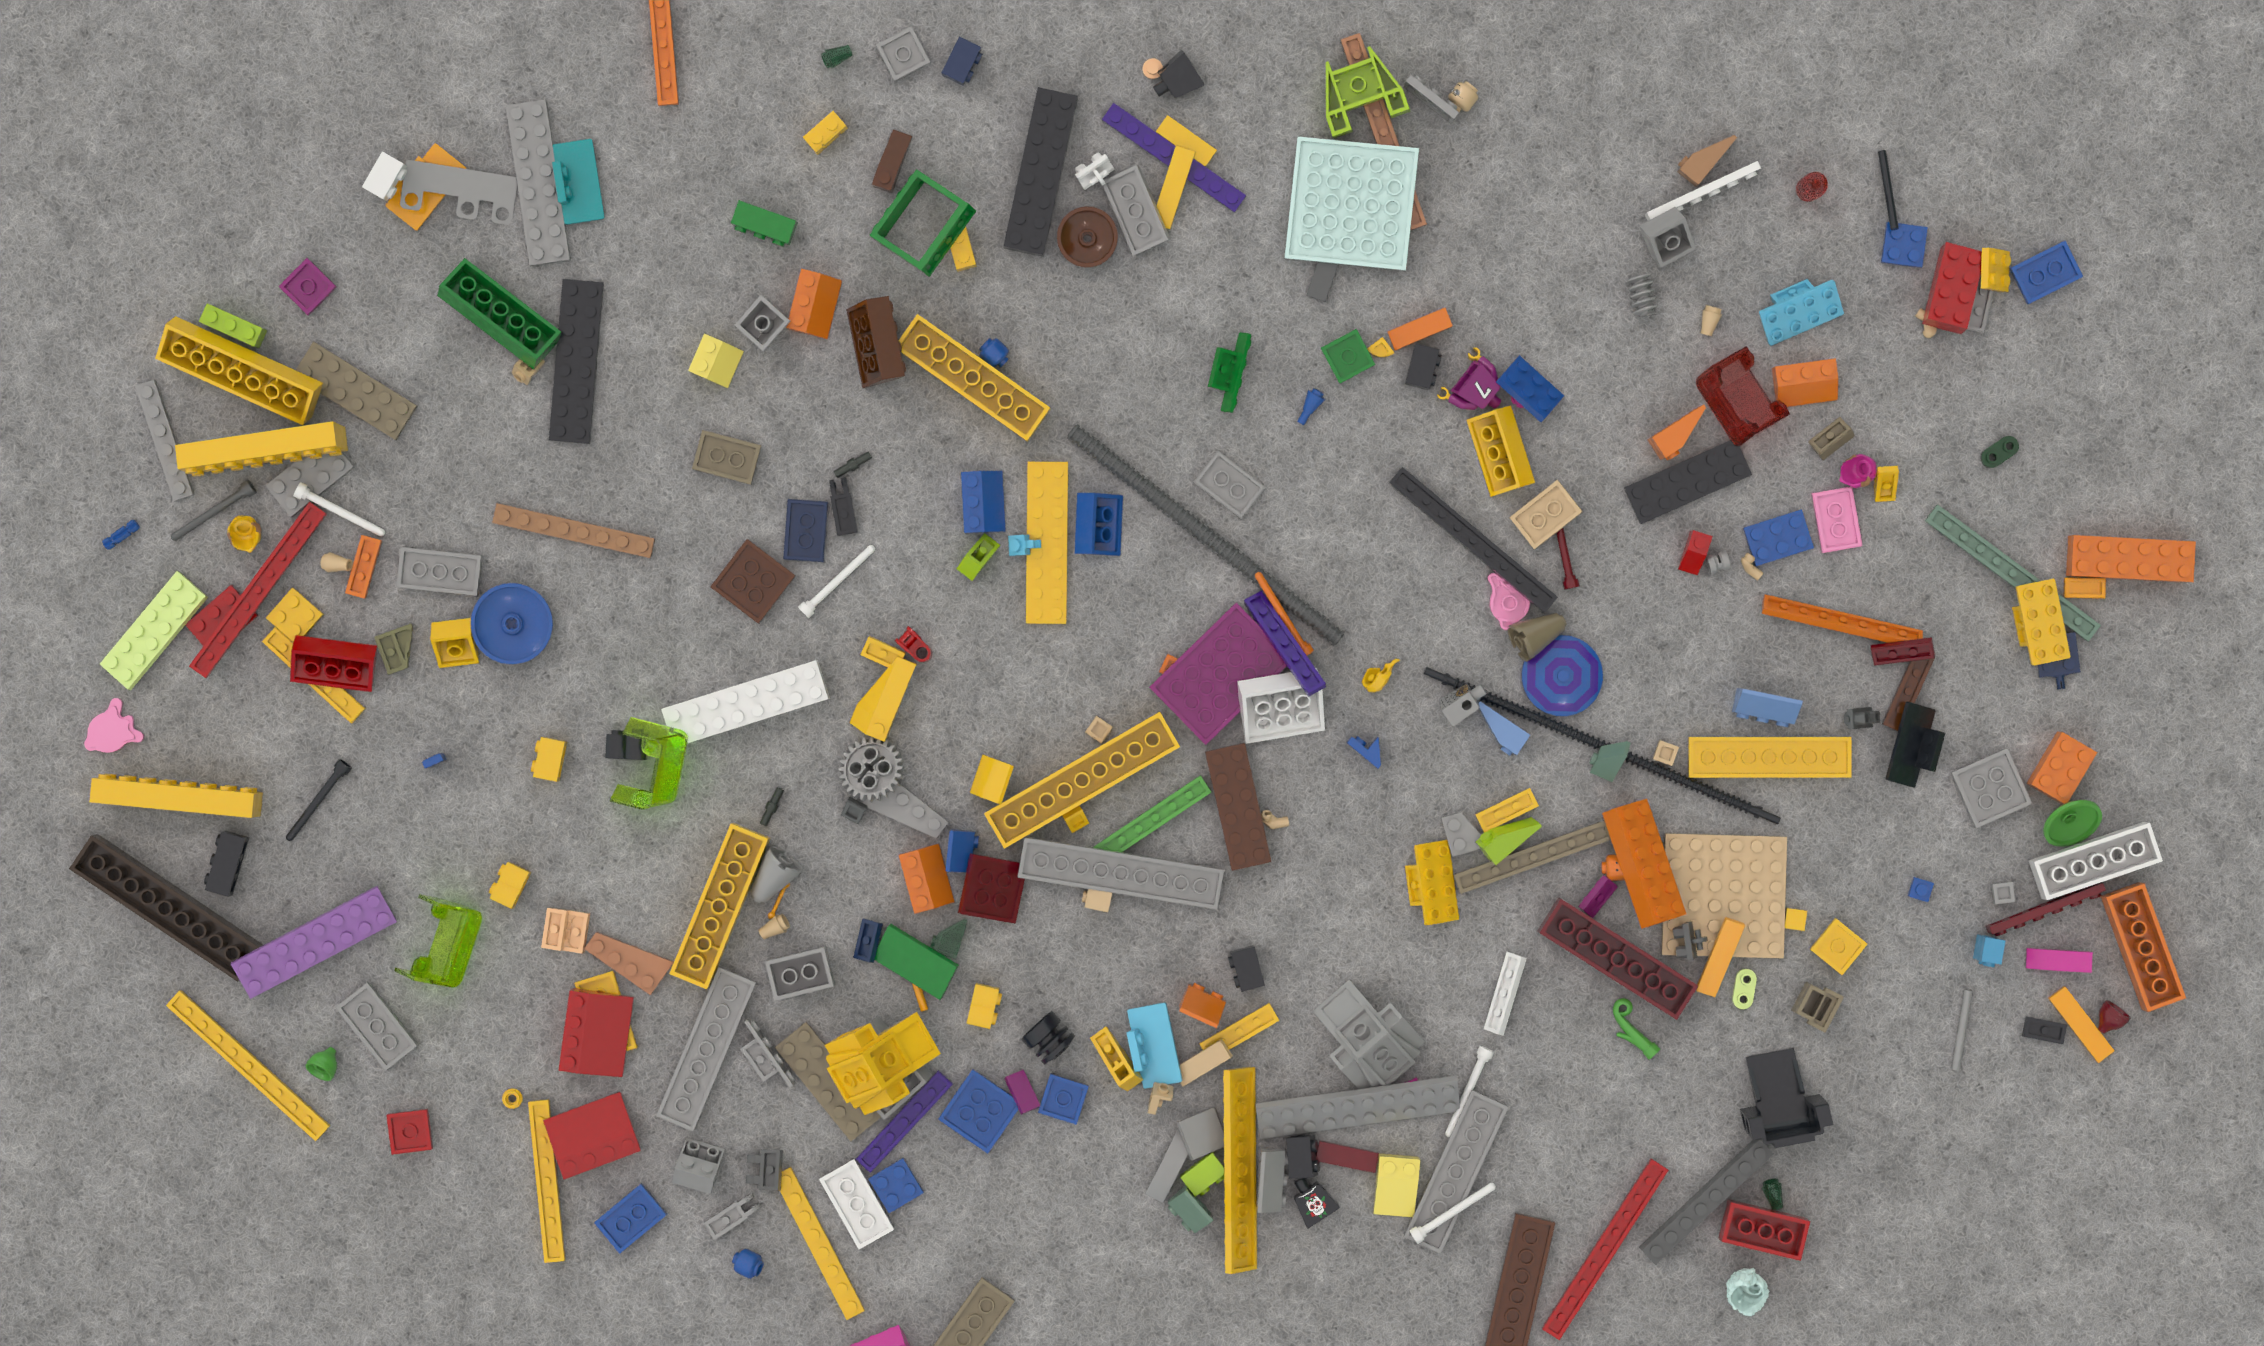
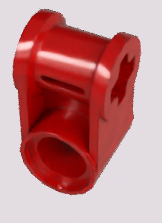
[894,626,932,663]

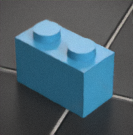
[1973,934,2006,967]

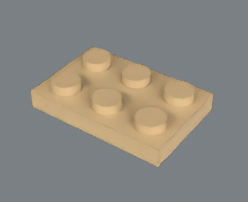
[1509,480,1583,549]

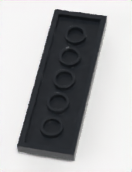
[1624,438,1752,524]

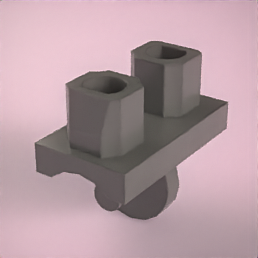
[1844,707,1880,729]
[1673,921,1708,961]

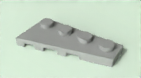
[862,772,949,838]

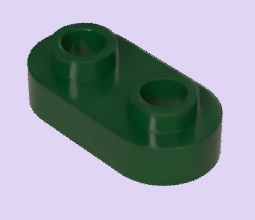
[1980,436,2019,468]

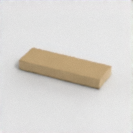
[1180,1039,1233,1086]

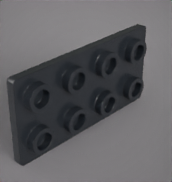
[1885,702,1945,788]

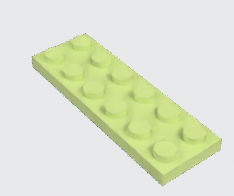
[100,571,208,690]

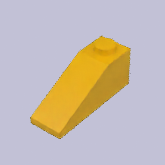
[1090,1027,1143,1092]

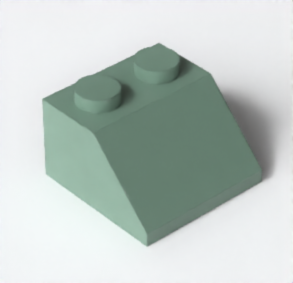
[1168,1185,1213,1233]

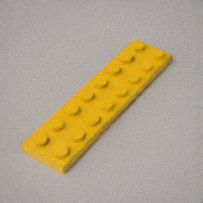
[1026,462,1068,624]
[1688,737,1852,778]

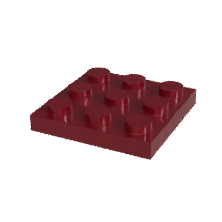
[958,853,1025,924]

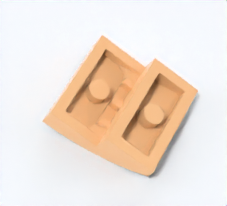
[541,908,590,954]

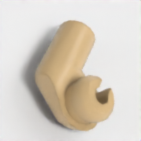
[1915,308,1937,338]
[1741,553,1763,581]

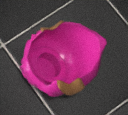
[1839,454,1877,488]

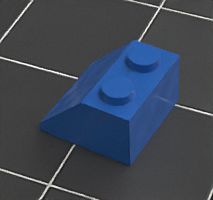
[946,829,979,872]

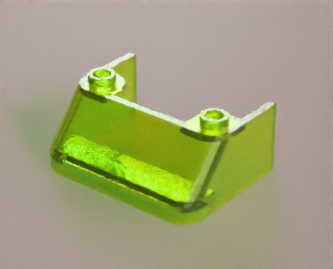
[610,717,688,810]
[394,894,482,988]

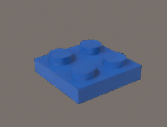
[1881,222,1928,268]
[1038,1073,1089,1125]
[868,1158,924,1213]

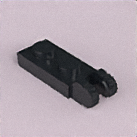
[829,477,858,536]

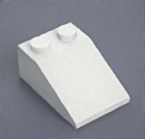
[362,152,407,201]

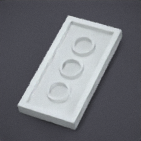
[819,1158,895,1249]

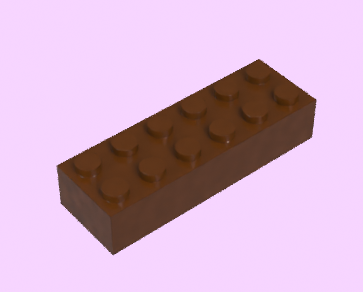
[1205,743,1271,871]

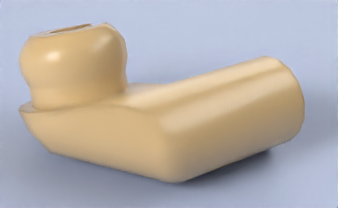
[1261,810,1289,829]

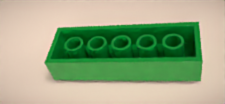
[437,258,561,370]

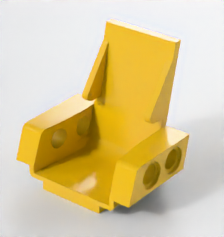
[825,1012,941,1115]

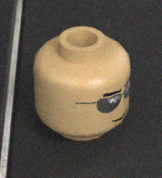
[1448,81,1478,112]

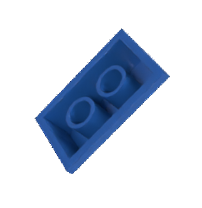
[961,471,1006,534]
[1075,493,1123,556]

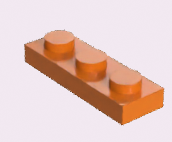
[345,535,382,599]

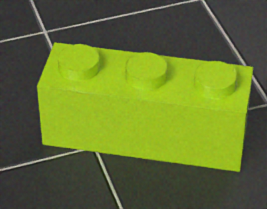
[199,303,267,348]

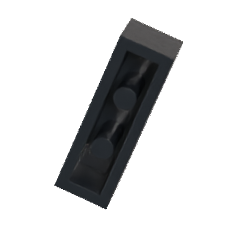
[204,831,249,897]

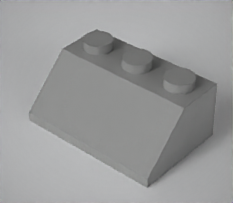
[1256,1147,1288,1213]

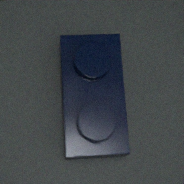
[853,918,883,963]

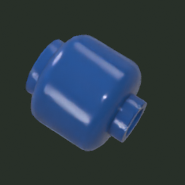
[979,338,1009,368]
[732,1249,764,1279]

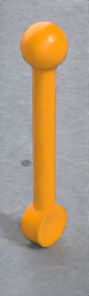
[768,883,790,919]

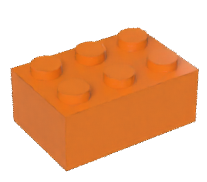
[2026,731,2098,804]

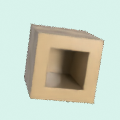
[1082,889,1112,912]

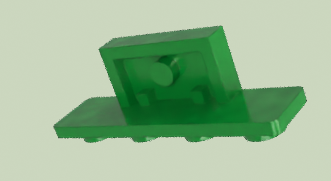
[1208,332,1251,413]

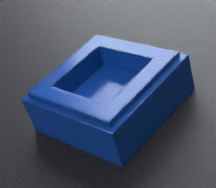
[422,753,447,769]

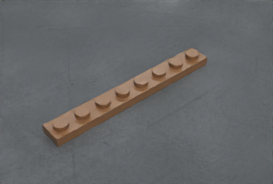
[492,503,655,558]

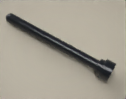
[286,759,352,841]

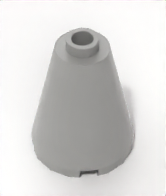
[750,846,802,903]

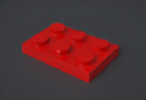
[186,585,259,646]

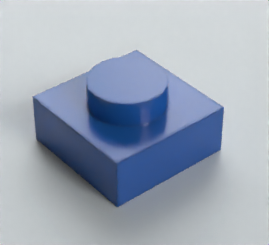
[1908,877,1934,902]

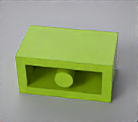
[1180,1152,1224,1197]

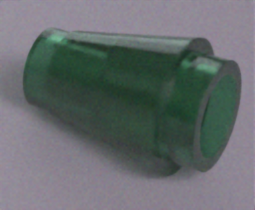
[821,45,853,69]
[1762,1178,1783,1210]

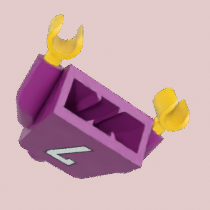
[1437,347,1501,410]

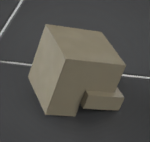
[1791,982,1844,1033]

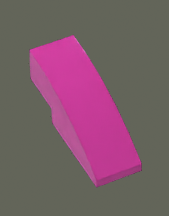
[2026,948,2093,973]

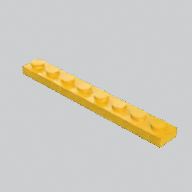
[528,1099,566,1263]
[780,1167,865,1320]

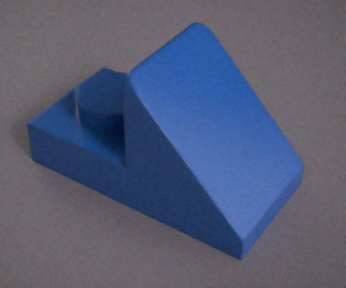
[1346,736,1381,769]

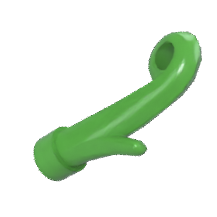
[1613,998,1660,1060]

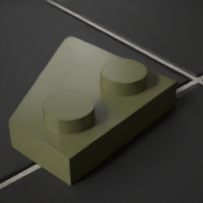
[374,624,413,675]

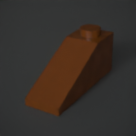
[872,129,912,193]

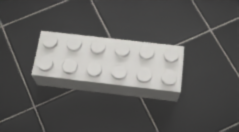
[2029,822,2163,900]

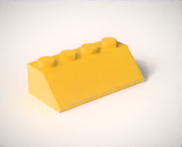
[1466,405,1535,497]

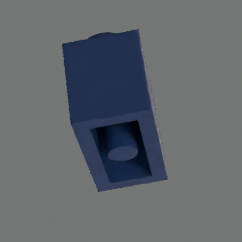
[941,36,983,86]

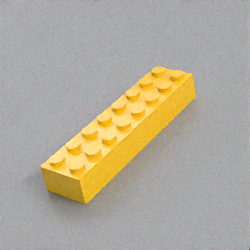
[898,314,1051,442]
[155,316,323,425]
[175,421,348,477]
[89,773,263,818]
[669,823,770,989]

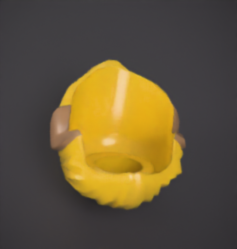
[227,515,262,553]

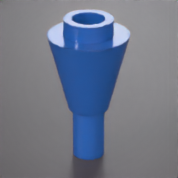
[1297,388,1326,425]

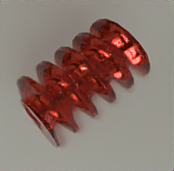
[1796,172,1828,202]

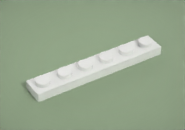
[1645,161,1761,221]

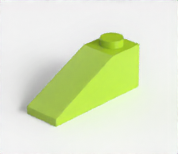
[1476,817,1542,865]

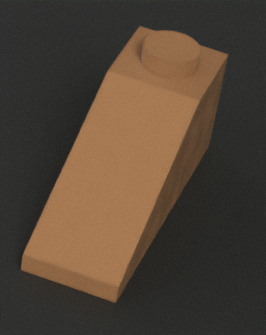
[1677,135,1737,187]

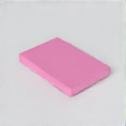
[1811,487,1862,553]

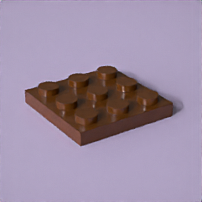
[710,539,796,624]

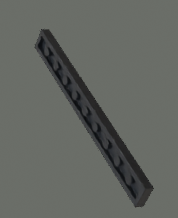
[1389,467,1558,613]

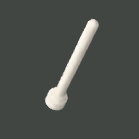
[293,482,385,537]
[798,545,875,618]
[1445,1045,1494,1137]
[1409,1183,1496,1244]

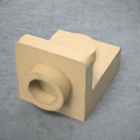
[512,359,545,385]
[1148,1082,1174,1115]

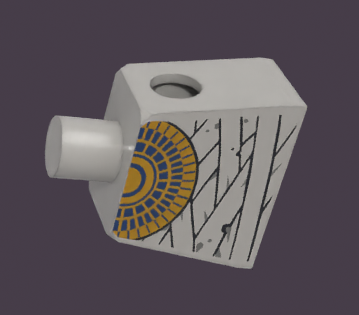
[1440,684,1487,727]

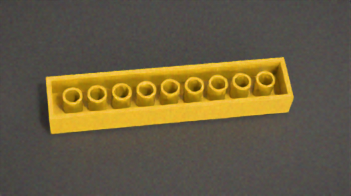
[984,712,1180,849]

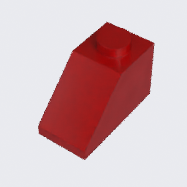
[1678,530,1713,575]

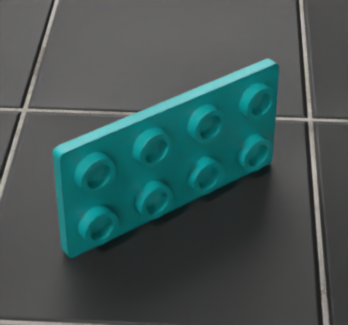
[552,139,605,225]

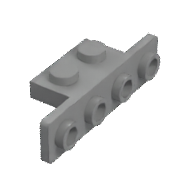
[741,1018,796,1088]

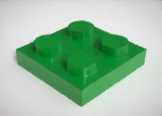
[1321,329,1376,384]

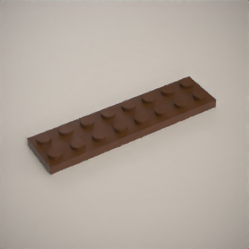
[1485,1213,1555,1346]

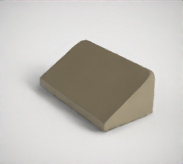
[1808,417,1855,460]

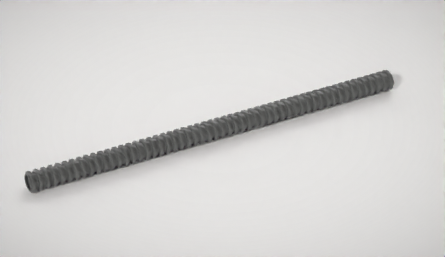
[1067,424,1344,646]

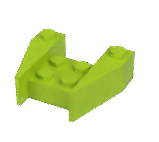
[1326,46,1411,139]

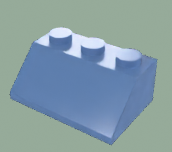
[1732,688,1803,727]

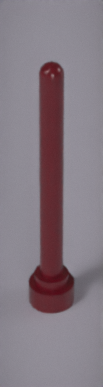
[1556,528,1580,590]

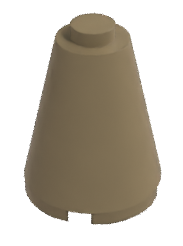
[1508,613,1566,662]

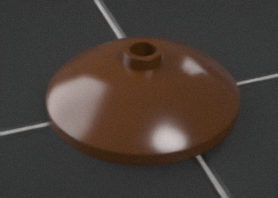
[1057,206,1118,268]

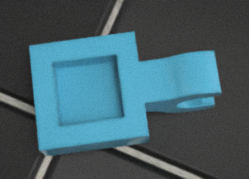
[1008,534,1041,556]

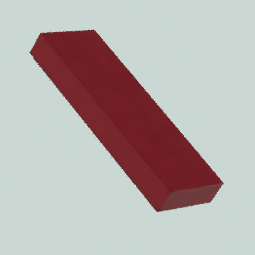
[1870,637,1936,666]
[1316,1140,1379,1173]

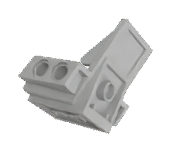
[1313,980,1425,1089]

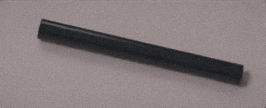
[1878,150,1899,230]

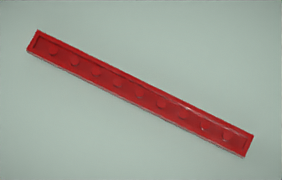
[189,502,327,679]
[1542,1158,1669,1340]

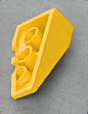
[850,656,916,742]

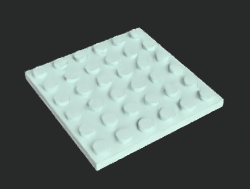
[1285,137,1419,271]

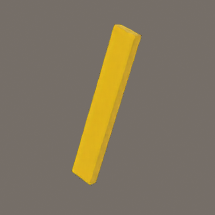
[262,627,366,723]

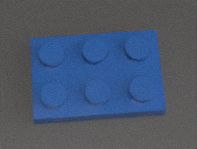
[2009,241,2083,305]
[1496,355,1564,422]
[1743,509,1814,566]
[594,1183,667,1254]

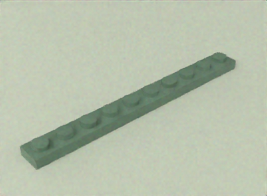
[1925,505,2101,641]

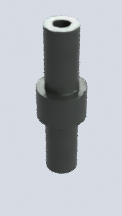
[833,451,872,478]
[760,787,784,827]

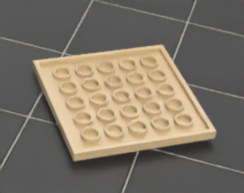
[1661,833,1787,958]

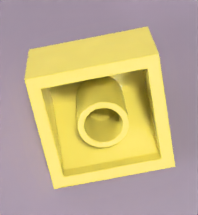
[688,334,744,388]

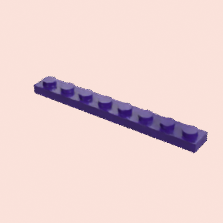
[1102,103,1246,213]

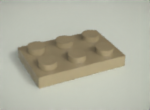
[692,430,762,485]

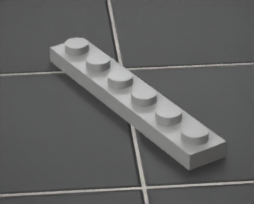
[135,380,194,501]

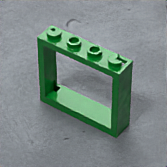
[870,169,976,277]

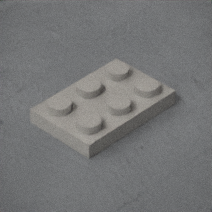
[1403,75,1459,124]

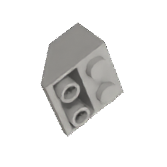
[672,1137,725,1194]

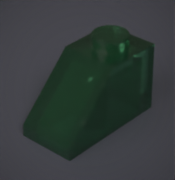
[930,918,968,959]

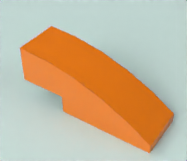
[1387,308,1453,351]

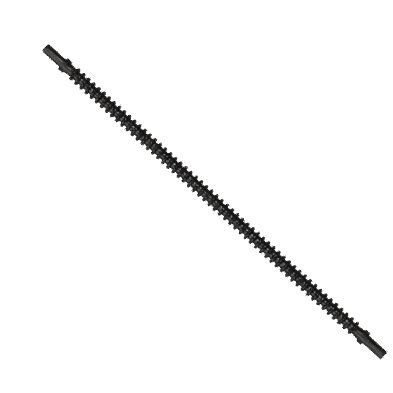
[1424,667,1781,825]

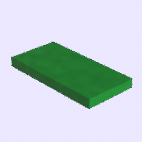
[875,924,959,1000]

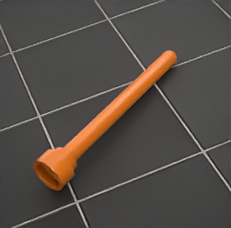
[1255,572,1314,656]

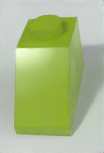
[956,533,1000,581]

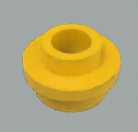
[502,1088,523,1109]

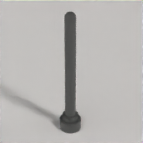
[171,479,257,541]

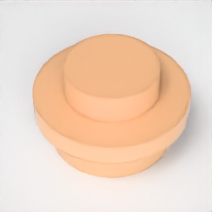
[1143,58,1163,79]

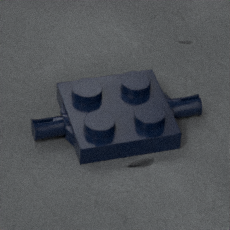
[2037,632,2081,690]

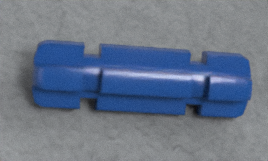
[102,520,140,550]

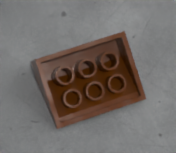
[846,296,906,388]

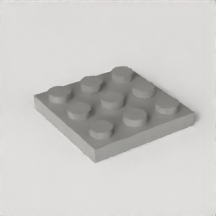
[1950,748,2032,828]

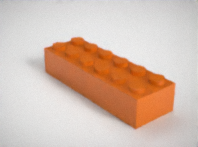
[2066,535,2196,583]
[1602,798,1686,929]
[2100,882,2186,1012]

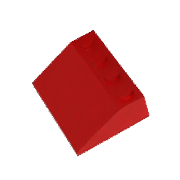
[558,988,634,1077]
[543,1092,641,1179]

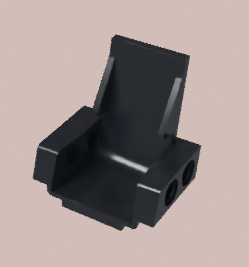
[1740,1048,1833,1148]

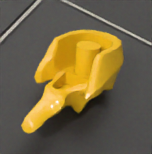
[1362,658,1400,693]

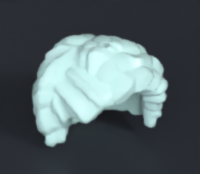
[1726,1268,1770,1316]

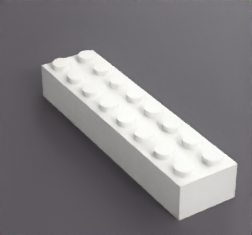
[661,660,830,748]

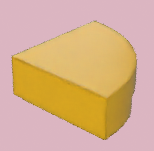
[1367,337,1394,357]

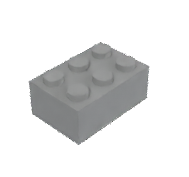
[765,945,836,1001]

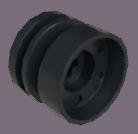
[1021,1011,1075,1065]

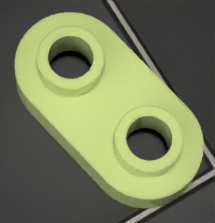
[1732,969,1757,1009]

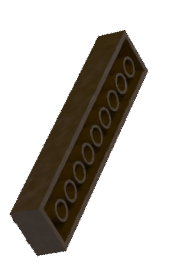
[69,834,263,982]

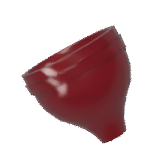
[2098,1000,2131,1034]

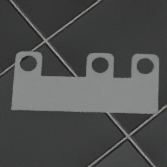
[400,159,517,225]

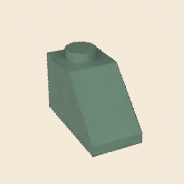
[1589,741,1631,782]

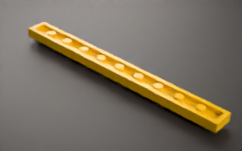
[166,990,331,1141]

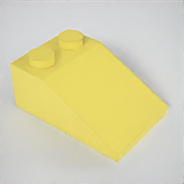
[1373,1153,1420,1217]

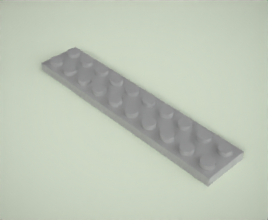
[1017,837,1224,909]
[1255,1076,1460,1139]

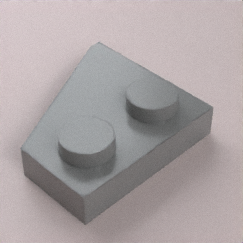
[1441,812,1481,857]

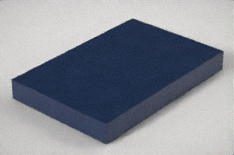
[783,499,828,562]

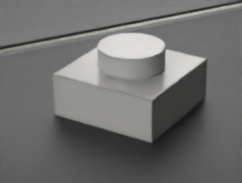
[1991,881,2015,904]

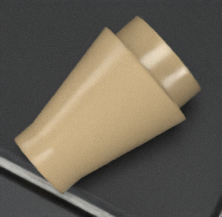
[1701,305,1722,336]
[321,552,353,572]
[759,914,790,940]

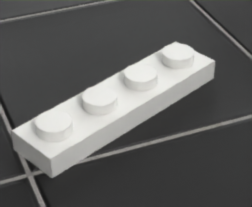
[1484,952,1527,1036]

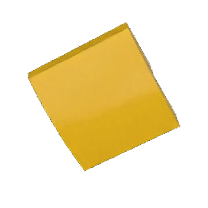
[970,754,1014,804]

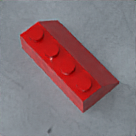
[290,635,377,692]

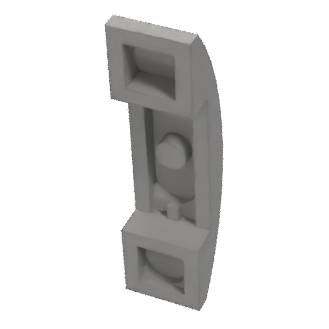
[1145,1128,1188,1203]

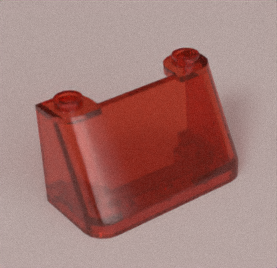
[1696,346,1790,446]

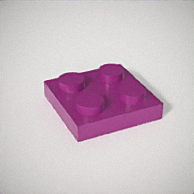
[278,258,337,316]

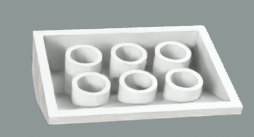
[1237,668,1325,744]

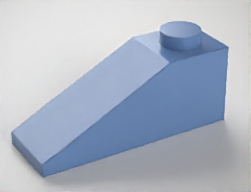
[1479,701,1530,756]

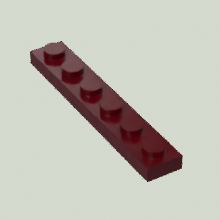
[1985,882,2106,936]

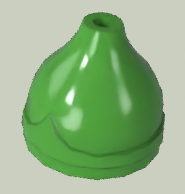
[305,1047,337,1081]

